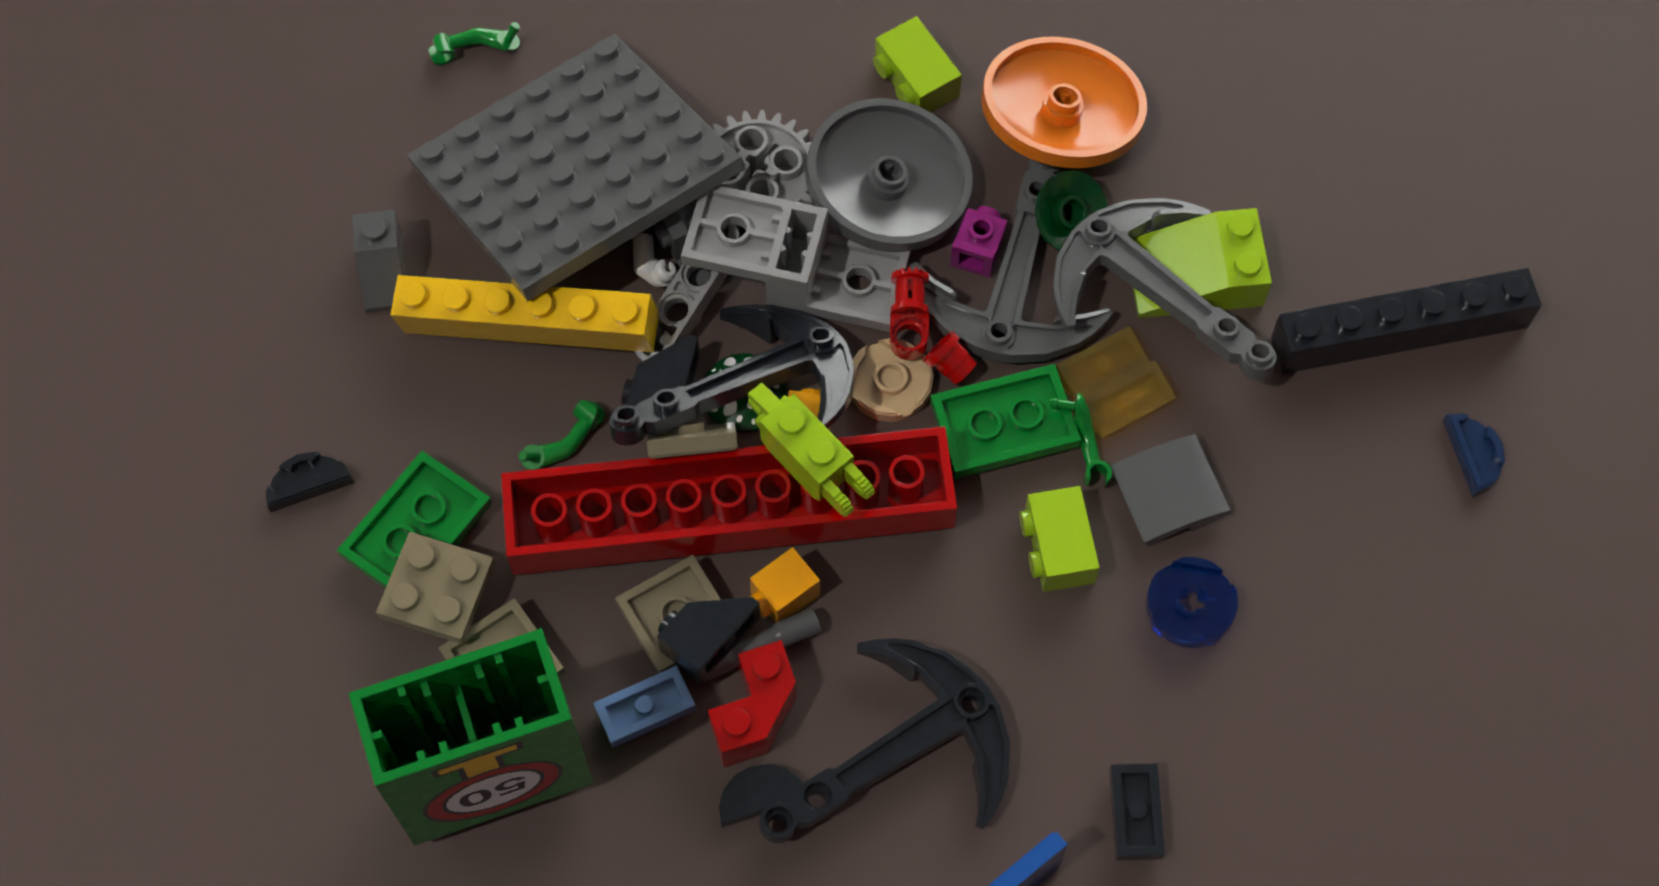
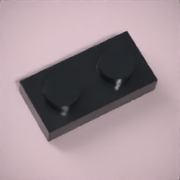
[1109,763,1165,861]

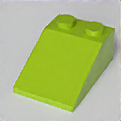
[1132,208,1272,318]

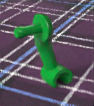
[428,22,520,66]
[1050,393,1112,488]
[518,400,605,470]

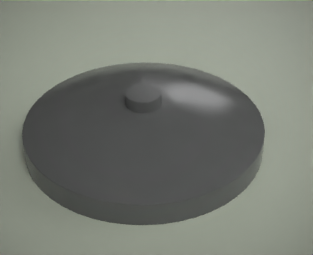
[805,98,973,252]

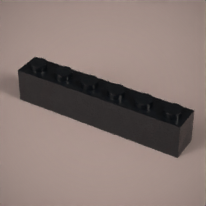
[1271,268,1542,374]

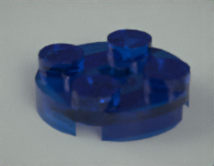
[1146,557,1238,648]

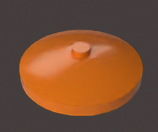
[981,37,1147,168]

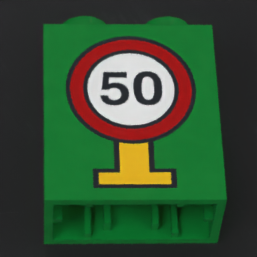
[348,628,594,846]

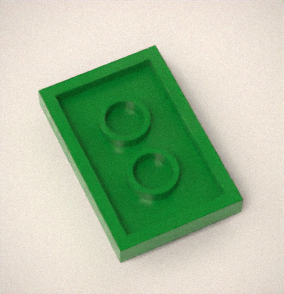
[930,364,1081,479]
[336,450,492,589]

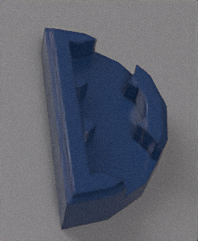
[1443,413,1505,497]

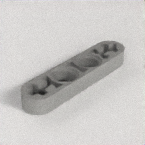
[635,225,741,362]

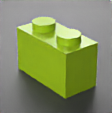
[873,16,962,112]
[1019,486,1100,592]

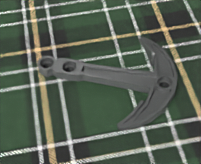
[910,159,1113,363]
[1052,198,1277,381]

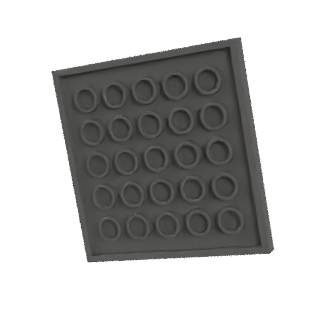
[407,34,745,301]

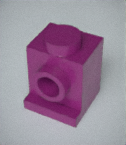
[950,206,1007,278]

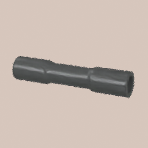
[693,608,822,685]

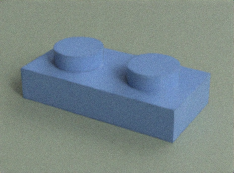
[593,666,696,748]

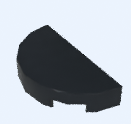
[266,452,355,512]
[719,764,803,828]

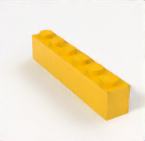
[390,275,660,353]

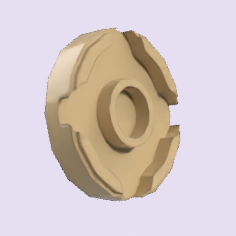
[851,338,933,423]

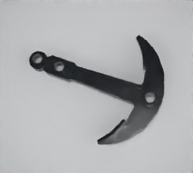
[609,304,855,446]
[759,638,1010,843]

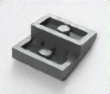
[1110,434,1232,546]

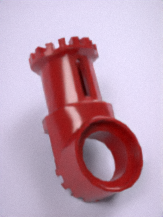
[889,267,929,360]

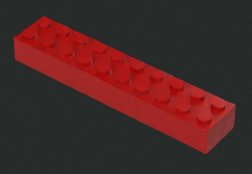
[501,426,957,575]

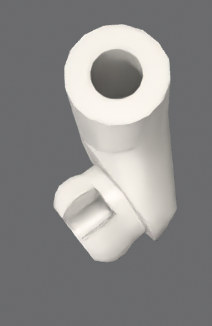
[632,233,677,287]

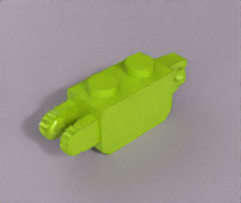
[748,383,875,517]

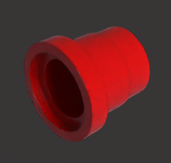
[923,331,977,385]

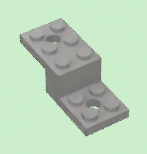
[681,185,910,332]

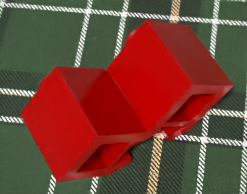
[708,640,797,768]

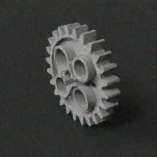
[696,110,814,231]

